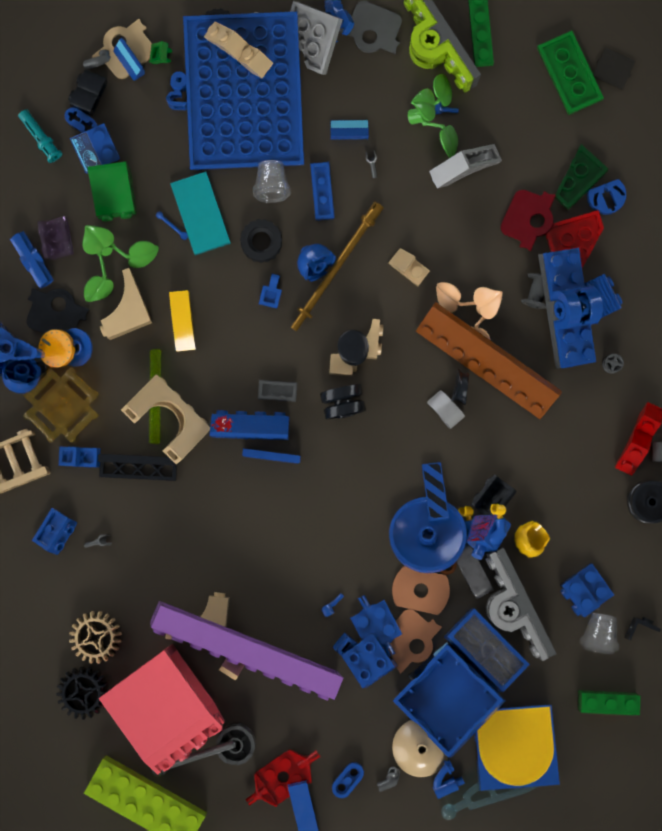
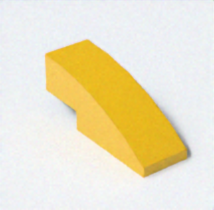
[169,290,196,352]

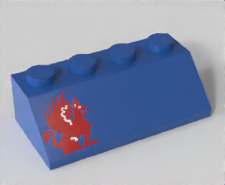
[210,410,290,440]

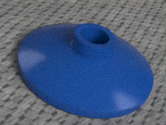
[65,328,93,367]

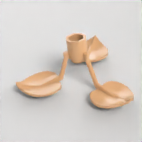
[436,282,503,340]

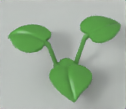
[408,74,458,158]
[82,225,159,302]

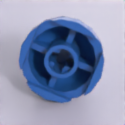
[297,244,336,282]
[2,359,41,394]

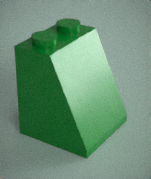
[87,162,136,221]

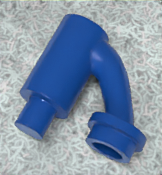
[433,760,465,799]

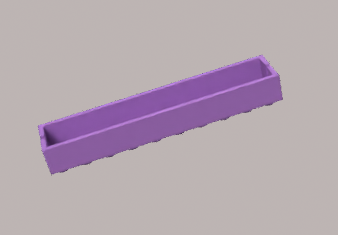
[150,601,343,701]

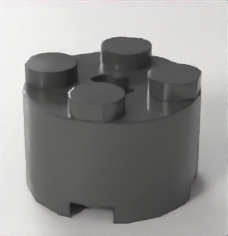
[216,723,256,765]

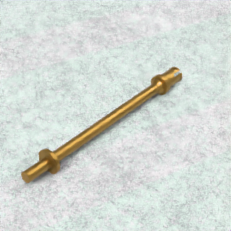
[291,201,384,332]

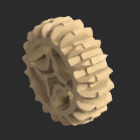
[69,611,122,664]

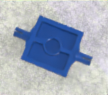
[351,595,403,657]

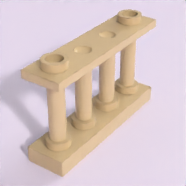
[0,429,51,494]

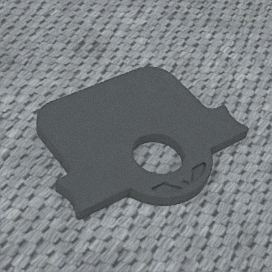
[339,1,402,54]

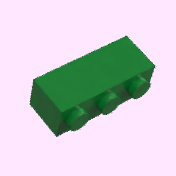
[578,690,641,715]

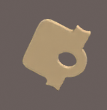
[92,19,152,79]

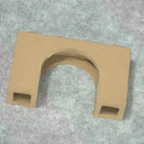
[121,374,210,464]

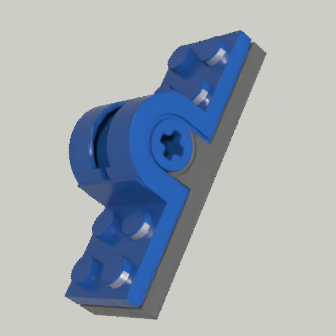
[538,248,603,369]

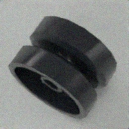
[320,384,366,420]
[627,481,662,523]

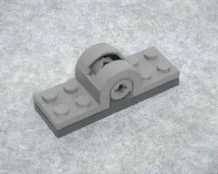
[485,547,557,661]

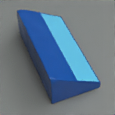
[113,38,145,81]
[331,120,369,140]

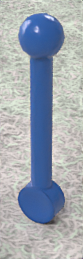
[156,211,188,240]

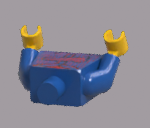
[458,504,511,560]

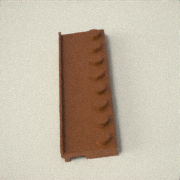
[416,302,562,419]

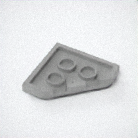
[290,1,343,75]

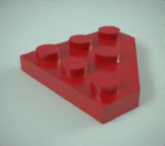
[545,210,604,269]

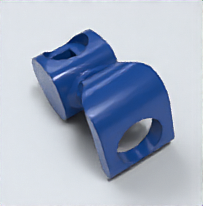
[166,71,187,110]

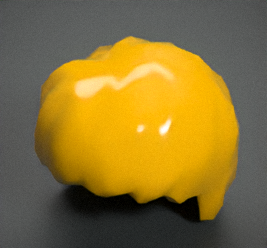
[514,521,550,558]

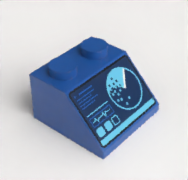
[70,123,120,173]

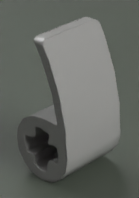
[427,390,465,429]

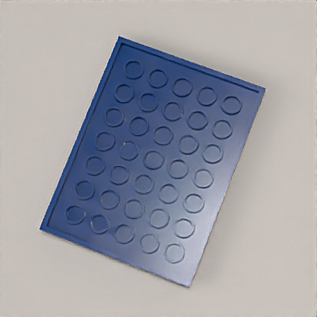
[183,11,304,170]

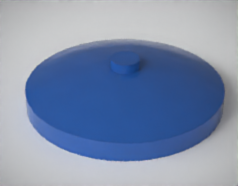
[389,497,467,573]

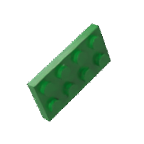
[537,30,604,115]

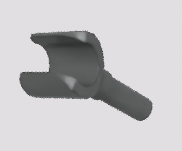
[366,150,377,178]
[84,534,112,548]

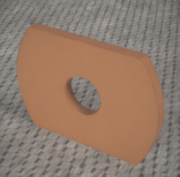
[392,566,450,615]

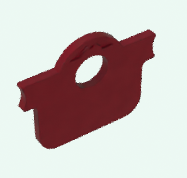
[501,190,556,251]

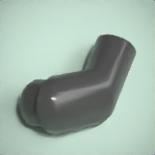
[83,49,111,70]
[377,766,400,792]

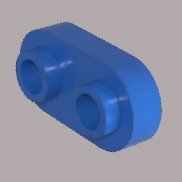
[332,762,364,798]

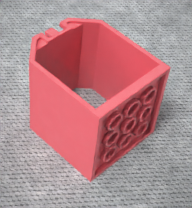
[99,644,225,775]

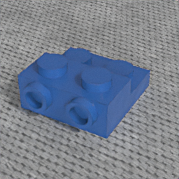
[560,563,614,617]

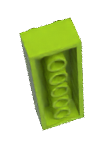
[83,755,207,831]

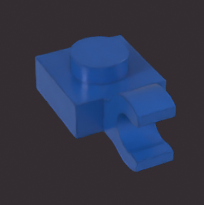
[259,274,282,309]

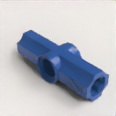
[10,231,54,289]

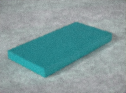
[170,171,231,256]

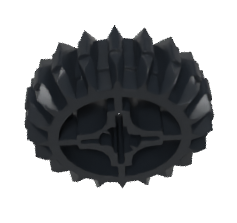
[56,666,108,720]

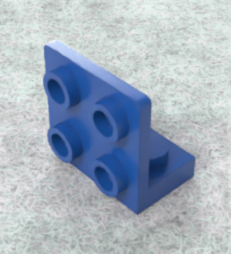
[342,634,398,688]

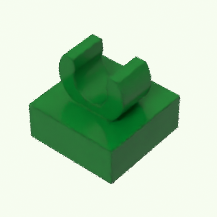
[149,41,172,65]

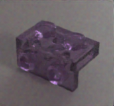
[38,216,74,260]

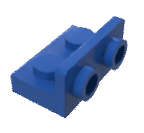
[32,508,77,555]

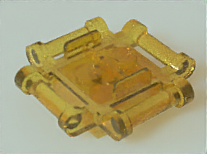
[23,367,99,443]

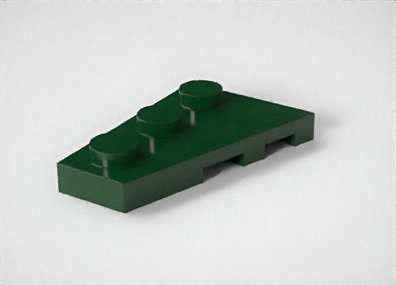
[555,144,609,210]

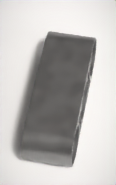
[456,541,493,599]

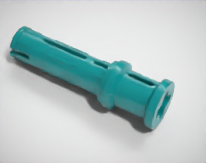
[18,109,63,163]

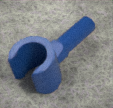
[435,102,459,114]
[322,593,344,617]

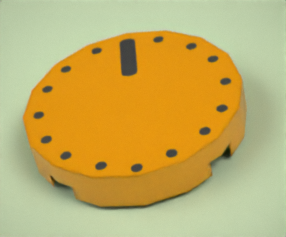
[39,330,75,367]

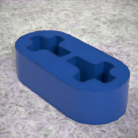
[65,107,98,133]

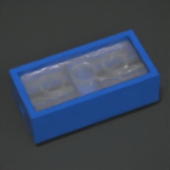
[444,609,530,692]

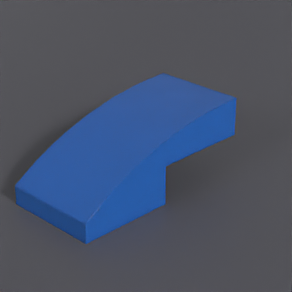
[58,447,101,468]

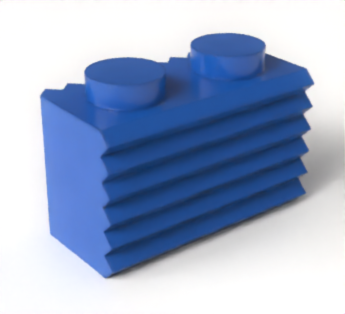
[584,274,622,318]

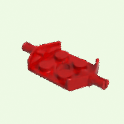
[245,749,321,807]

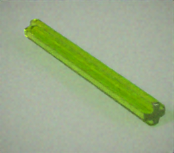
[149,349,161,444]

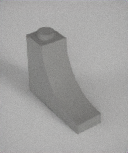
[429,144,502,188]

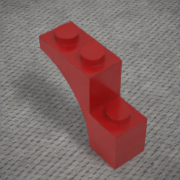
[615,402,662,476]

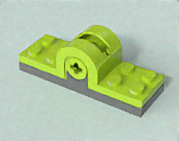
[403,0,481,93]

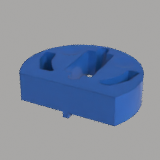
[587,179,626,215]

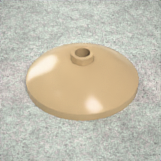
[392,720,448,777]

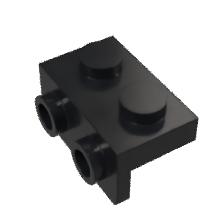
[471,474,517,515]

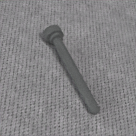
[152,741,236,777]

